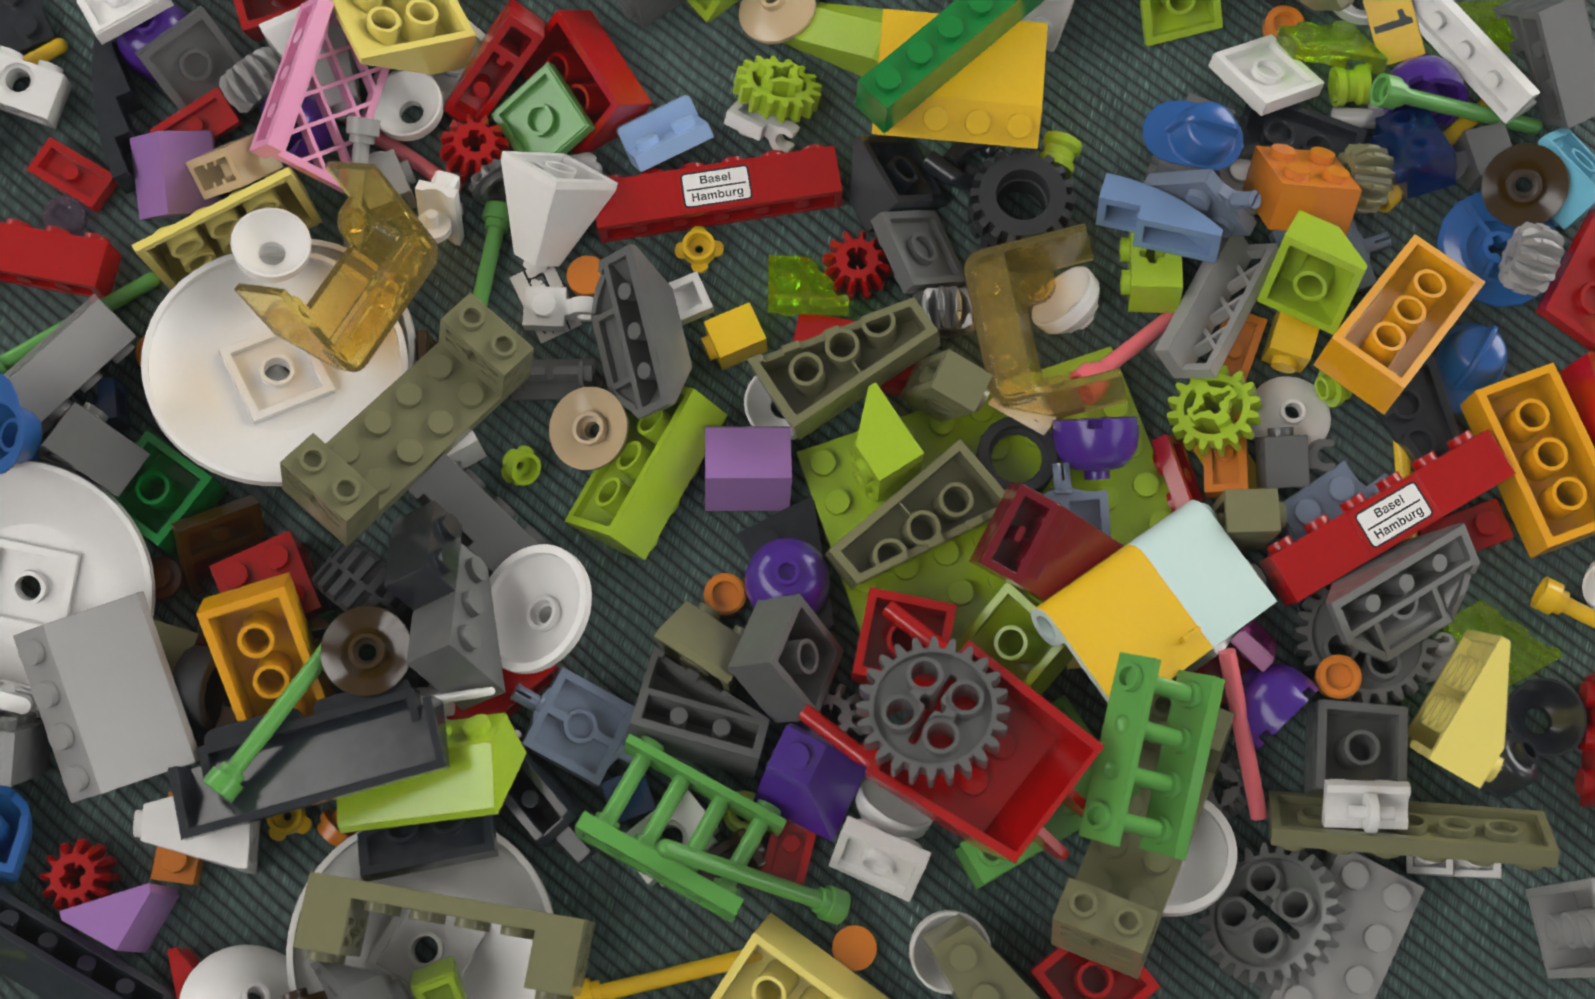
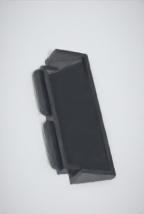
[168,678,450,841]

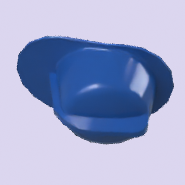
[1142,101,1243,171]
[1434,323,1508,414]
[0,373,42,474]

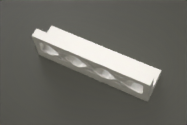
[1412,0,1540,124]

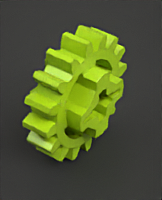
[733,55,822,123]
[1167,365,1262,457]

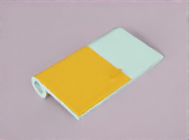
[1031,500,1277,703]

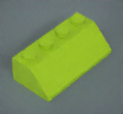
[564,386,728,560]
[336,712,527,833]

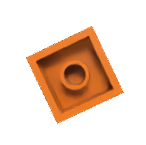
[1242,143,1362,235]

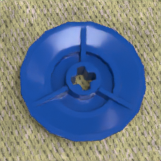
[1436,192,1561,307]

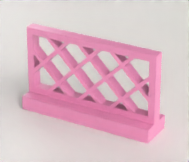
[249,0,390,193]

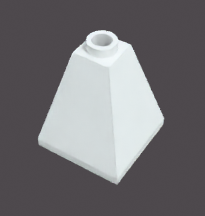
[259,7,362,121]
[501,151,618,273]
[133,796,261,874]

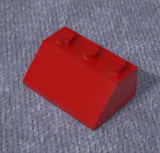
[520,10,652,154]

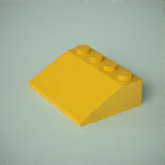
[872,9,1048,149]

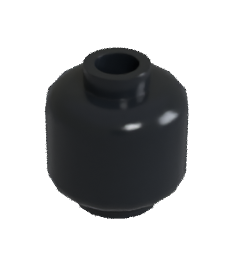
[1477,732,1539,799]

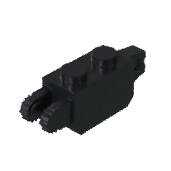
[504,740,599,863]

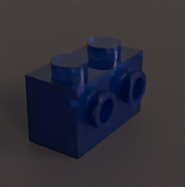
[1371,106,1456,199]

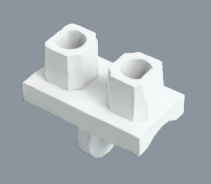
[415,170,464,246]
[1322,779,1411,833]

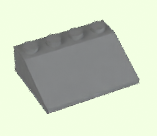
[13,591,200,803]

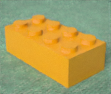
[1313,234,1485,415]
[1459,362,1595,559]
[196,572,334,722]

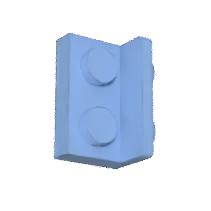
[616,95,714,172]

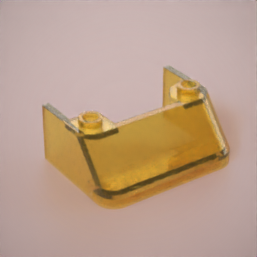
[234,161,438,372]
[964,223,1127,418]

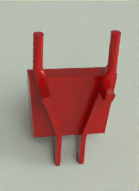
[798,601,1105,863]

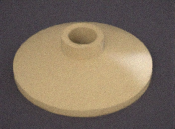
[739,0,816,44]
[549,387,629,470]

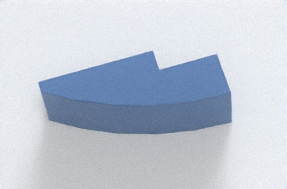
[1096,173,1223,263]

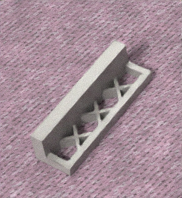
[1154,236,1279,378]

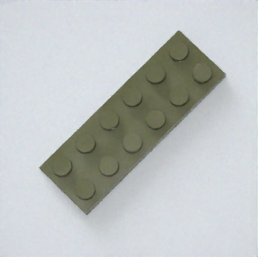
[1267,790,1560,870]

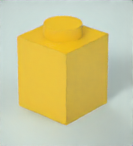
[700,302,768,371]
[1261,311,1320,373]

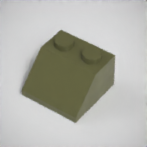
[654,601,745,695]

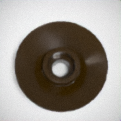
[1481,143,1569,227]
[320,606,410,696]

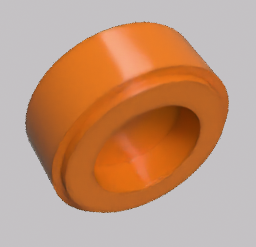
[1262,5,1305,48]
[567,255,601,298]
[704,573,747,618]
[1314,655,1362,700]
[832,925,877,971]

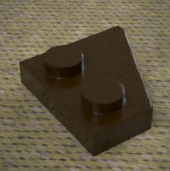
[171,494,266,597]

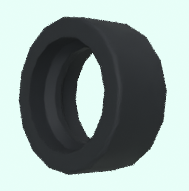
[976,417,1059,493]
[172,645,232,731]

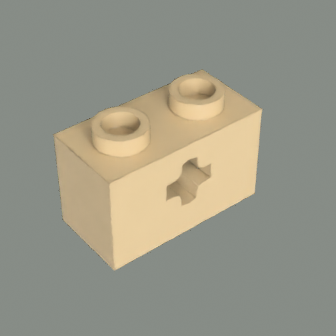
[185,132,283,200]

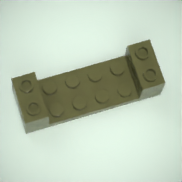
[280,292,534,547]
[1051,694,1235,979]
[293,872,595,999]

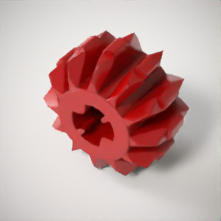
[439,113,509,184]
[822,229,892,302]
[39,839,121,911]

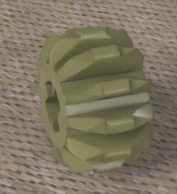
[1338,143,1396,214]

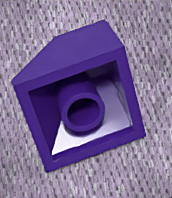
[753,722,867,842]

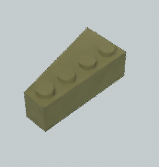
[747,297,941,440]
[824,439,1005,589]
[921,913,1040,999]

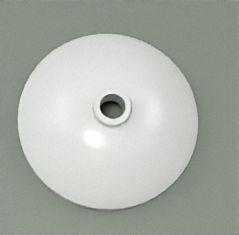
[490,544,592,674]
[1163,800,1237,917]
[179,945,290,999]

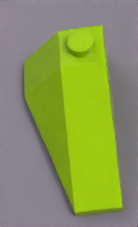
[784,2,883,77]

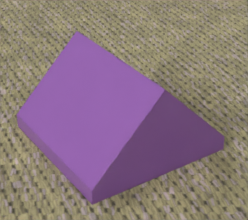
[130,131,221,220]
[705,426,792,511]
[59,883,179,953]

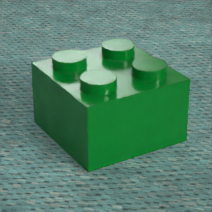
[105,430,227,557]

